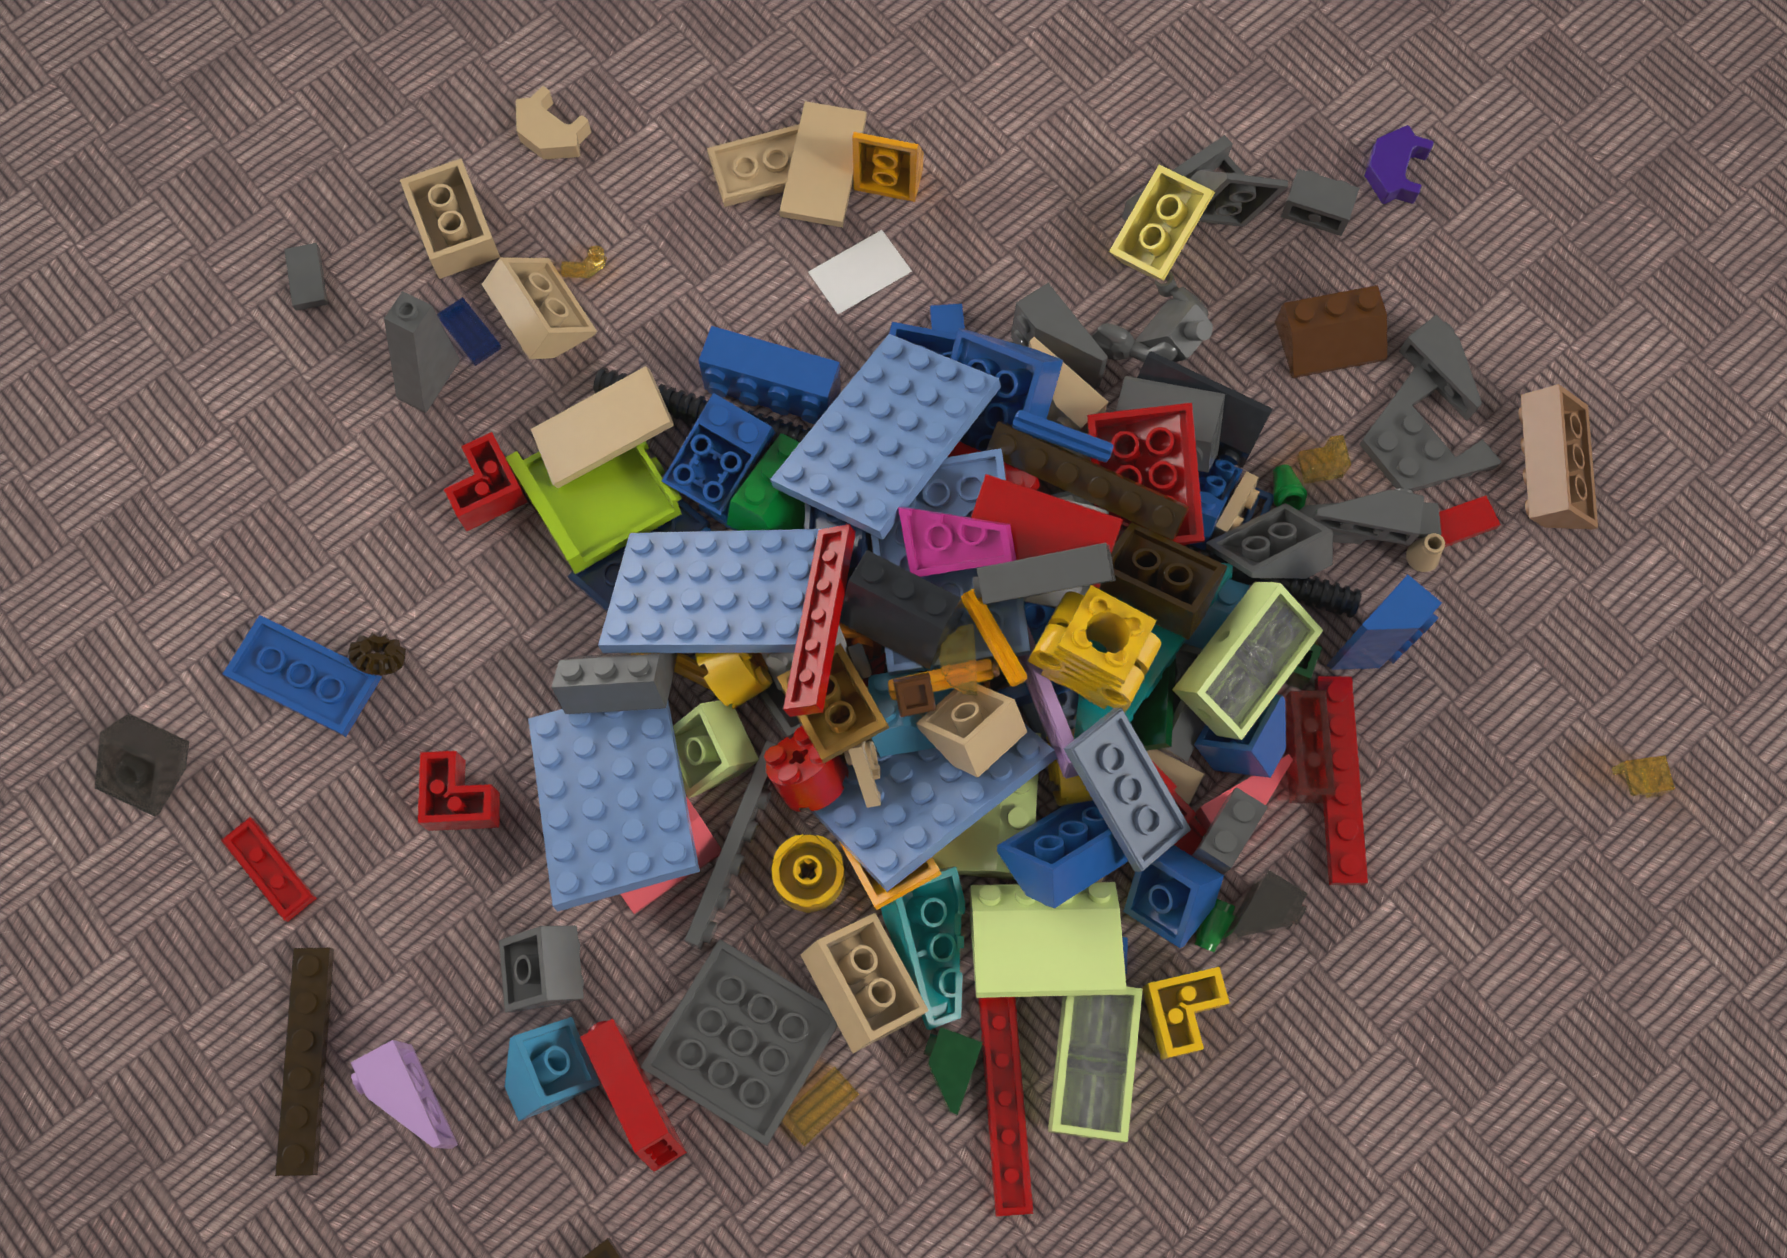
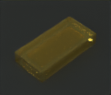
[782,1066,860,1147]

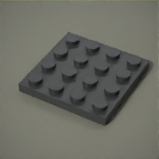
[640,939,838,1146]

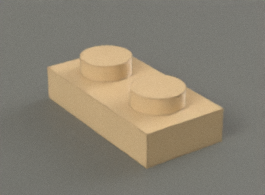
[1212,471,1260,539]

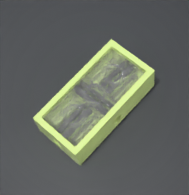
[1172,582,1323,740]
[1048,986,1143,1143]

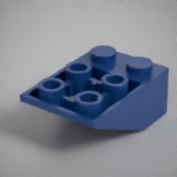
[662,393,776,516]
[1189,459,1243,551]

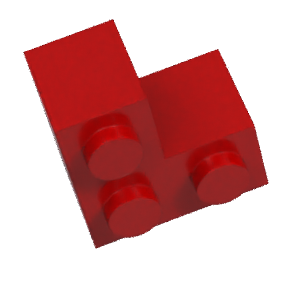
[444,432,528,532]
[418,751,500,831]

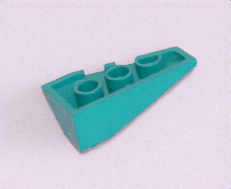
[881,866,965,1030]

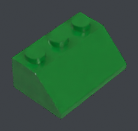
[727,433,806,531]

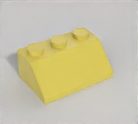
[1109,165,1215,281]

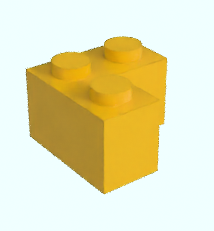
[1142,967,1230,1060]

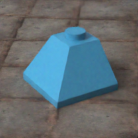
[505,1017,600,1121]

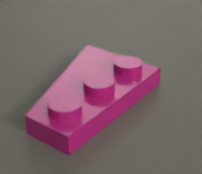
[898,507,1016,577]

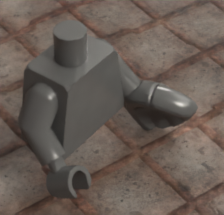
[1092,271,1213,362]

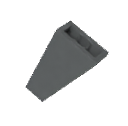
[384,291,460,413]
[973,543,1116,604]

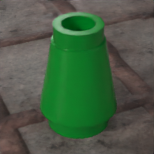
[1272,464,1307,511]
[1194,899,1236,953]

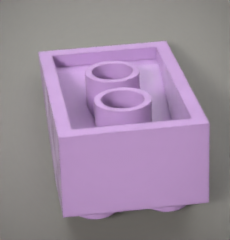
[351,1040,458,1149]

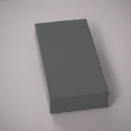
[284,243,328,311]

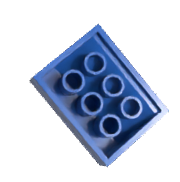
[950,329,1063,474]

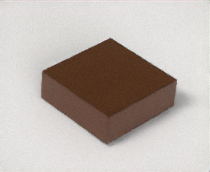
[893,672,936,717]

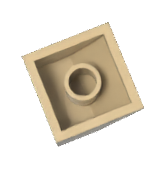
[916,683,1027,778]

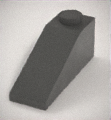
[1399,315,1482,421]
[1311,488,1424,546]

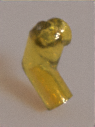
[561,245,607,279]

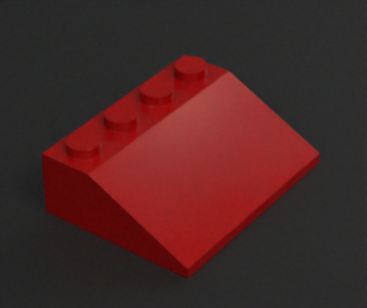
[1087,403,1205,545]

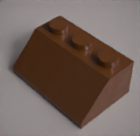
[1275,285,1388,379]

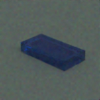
[437,297,502,366]

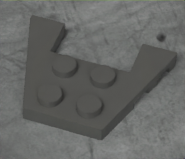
[1359,365,1502,492]

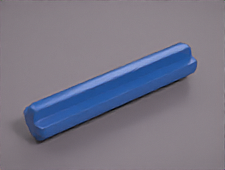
[1012,410,1113,462]

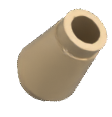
[1406,533,1445,572]

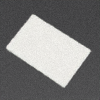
[808,230,912,314]

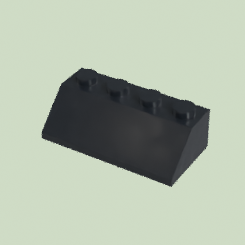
[1137,351,1273,468]

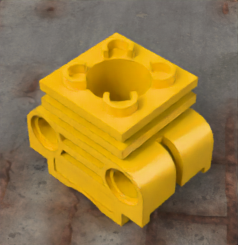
[1028,585,1161,713]

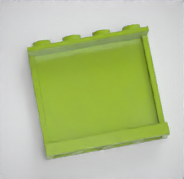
[505,441,682,574]

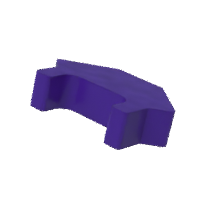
[1364,125,1434,204]

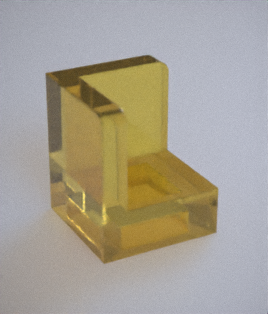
[1297,435,1351,484]
[1612,755,1675,799]

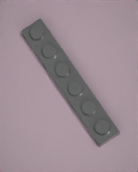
[684,741,777,950]

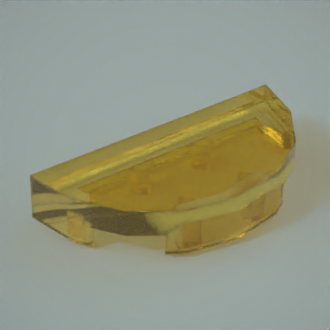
[939,623,978,696]

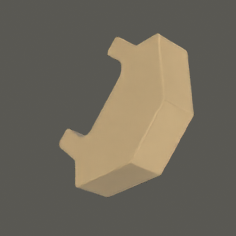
[516,86,591,160]

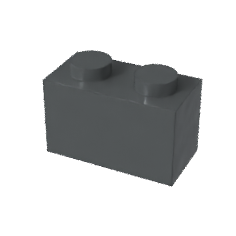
[1281,169,1359,236]
[1192,787,1268,875]

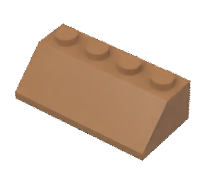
[1518,384,1598,530]

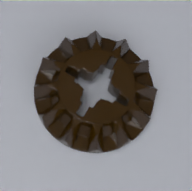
[348,632,406,675]

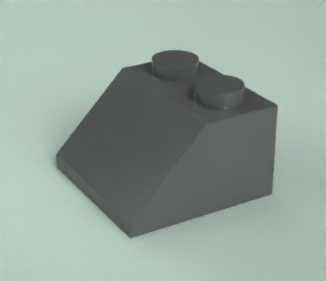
[499,925,584,1013]

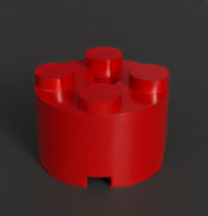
[764,726,849,812]

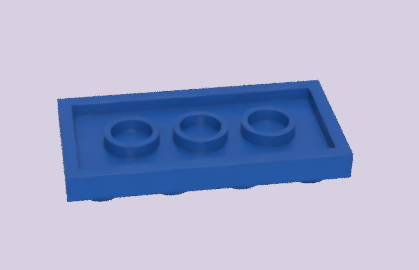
[223,615,382,737]

